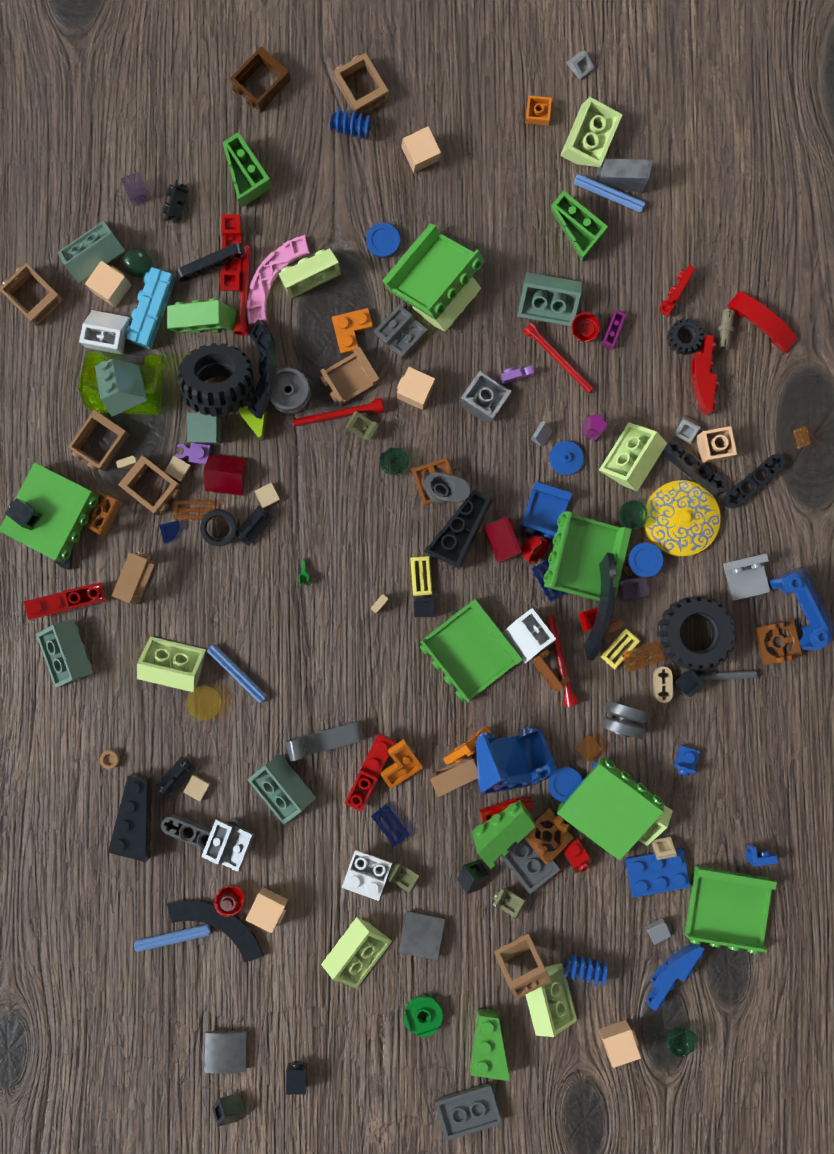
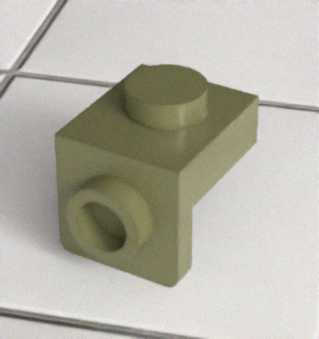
[345,411,379,441]
[387,863,421,893]
[493,888,527,918]

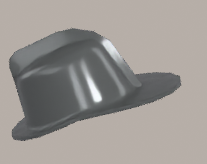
[424,472,470,504]

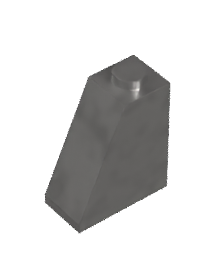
[596,159,653,194]

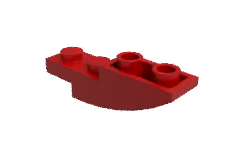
[691,335,719,415]
[24,582,106,620]
[344,732,396,812]

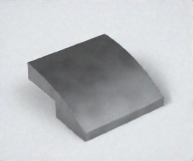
[374,305,429,360]
[201,820,255,872]
[399,912,445,961]
[204,1029,246,1074]

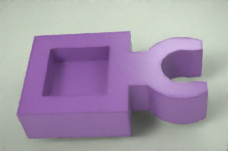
[500,365,535,385]
[176,443,211,465]

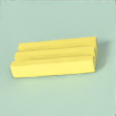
[410,556,432,596]
[600,628,640,670]

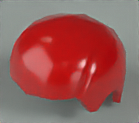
[571,313,600,342]
[521,535,548,565]
[214,885,245,917]

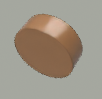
[100,750,121,770]

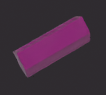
[583,414,608,442]

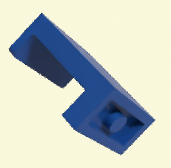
[520,482,572,540]

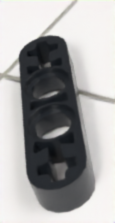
[175,243,246,282]
[663,441,727,496]
[723,454,785,509]

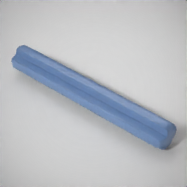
[574,174,645,212]
[207,644,267,703]
[134,924,211,952]

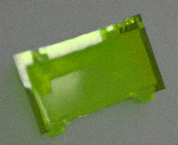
[78,351,164,415]

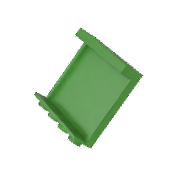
[382,223,485,320]
[0,462,99,563]
[544,511,632,601]
[420,599,522,703]
[557,757,664,861]
[684,865,777,954]

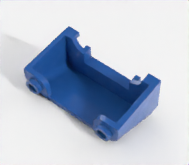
[768,567,834,650]
[476,726,558,795]

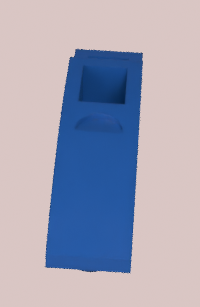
[645,943,704,1011]

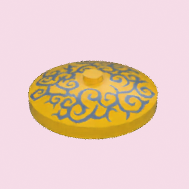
[643,480,720,557]

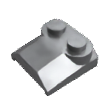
[459,371,511,422]

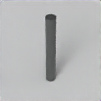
[697,671,757,681]

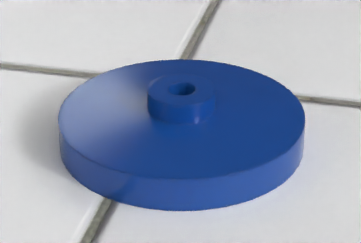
[366,223,400,258]
[549,441,583,475]
[628,543,663,578]
[548,767,583,802]

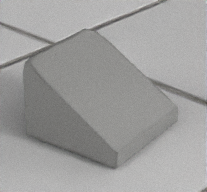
[566,51,595,79]
[674,415,701,444]
[531,421,552,447]
[645,918,671,945]

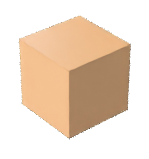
[401,126,441,173]
[85,261,132,308]
[397,367,435,410]
[696,426,737,463]
[246,887,288,933]
[598,1020,641,1068]

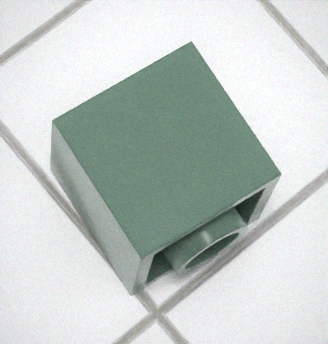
[187,413,221,444]

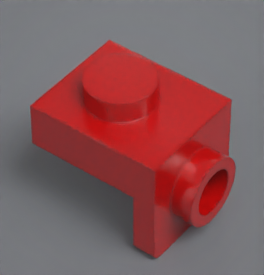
[579,608,612,631]
[563,839,592,873]

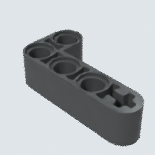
[286,721,365,761]
[161,814,243,849]

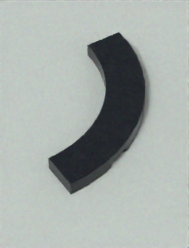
[248,319,277,419]
[584,552,616,661]
[166,900,264,963]

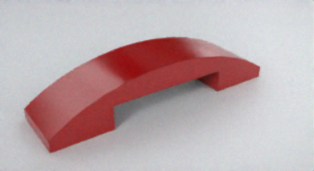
[220,214,242,291]
[727,291,798,353]

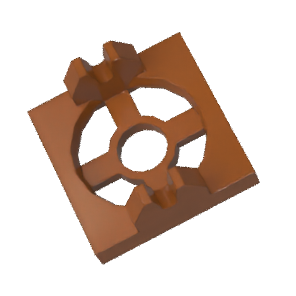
[411,457,454,506]
[84,490,123,537]
[755,619,803,665]
[531,649,571,692]
[524,808,574,864]

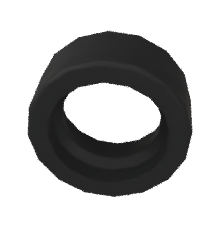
[200,509,237,547]

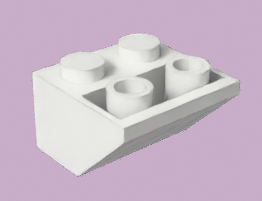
[79,310,130,355]
[502,608,556,664]
[342,850,392,901]

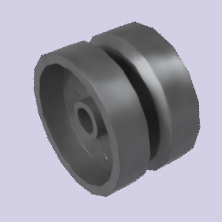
[270,368,311,415]
[600,701,649,739]

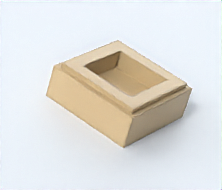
[116,456,139,471]
[164,456,191,482]
[254,483,280,509]
[371,594,389,614]
[184,775,210,801]
[652,836,676,860]

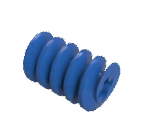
[330,107,371,140]
[564,954,607,987]

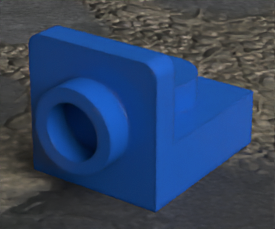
[673,745,700,776]
[745,844,778,867]

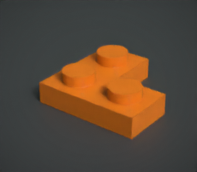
[332,308,373,355]
[443,726,491,765]
[380,739,423,789]

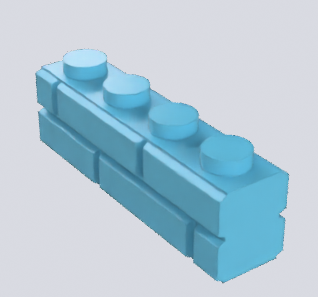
[125,267,176,350]

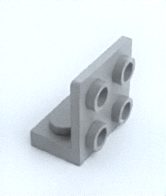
[723,554,770,600]

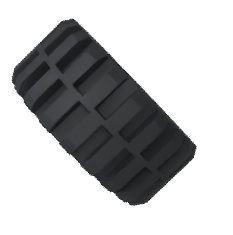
[178,343,255,417]
[657,596,737,670]

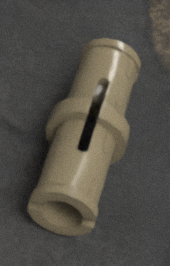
[717,309,735,350]

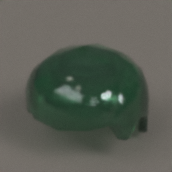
[123,248,152,278]
[379,447,409,476]
[619,500,649,530]
[666,1026,698,1057]

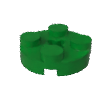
[404,995,443,1037]

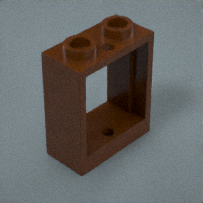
[230,46,291,112]

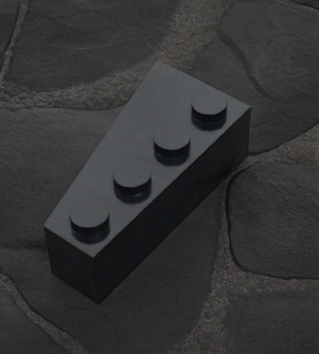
[423,490,493,570]
[108,773,152,862]

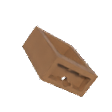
[333,53,389,118]
[0,263,63,326]
[68,410,130,471]
[118,455,181,515]
[112,551,156,604]
[429,755,478,797]
[494,934,551,1000]

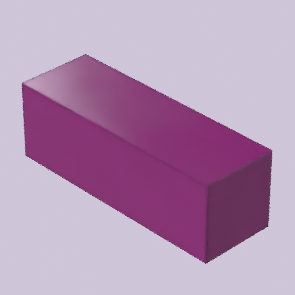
[601,310,626,350]

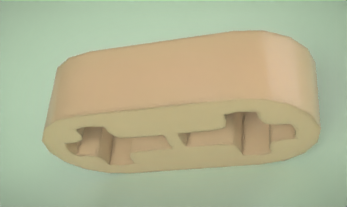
[653,666,673,703]

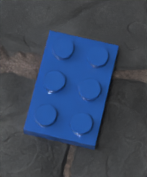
[625,848,690,898]

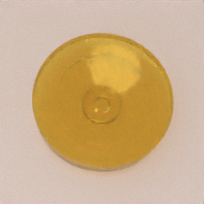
[186,686,222,721]

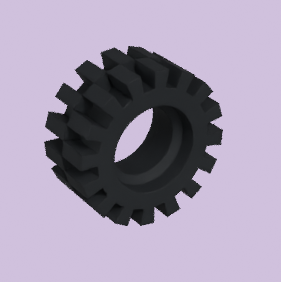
[667,318,704,355]

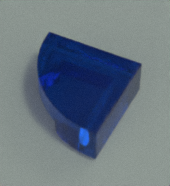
[159,521,180,544]

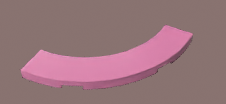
[247,235,310,326]

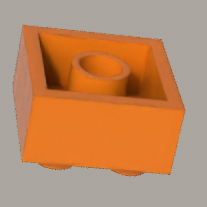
[525,95,552,126]

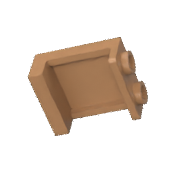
[320,346,380,406]

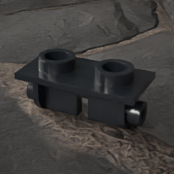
[162,180,188,223]
[235,505,273,546]
[157,756,196,798]

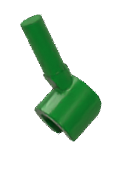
[298,559,311,587]

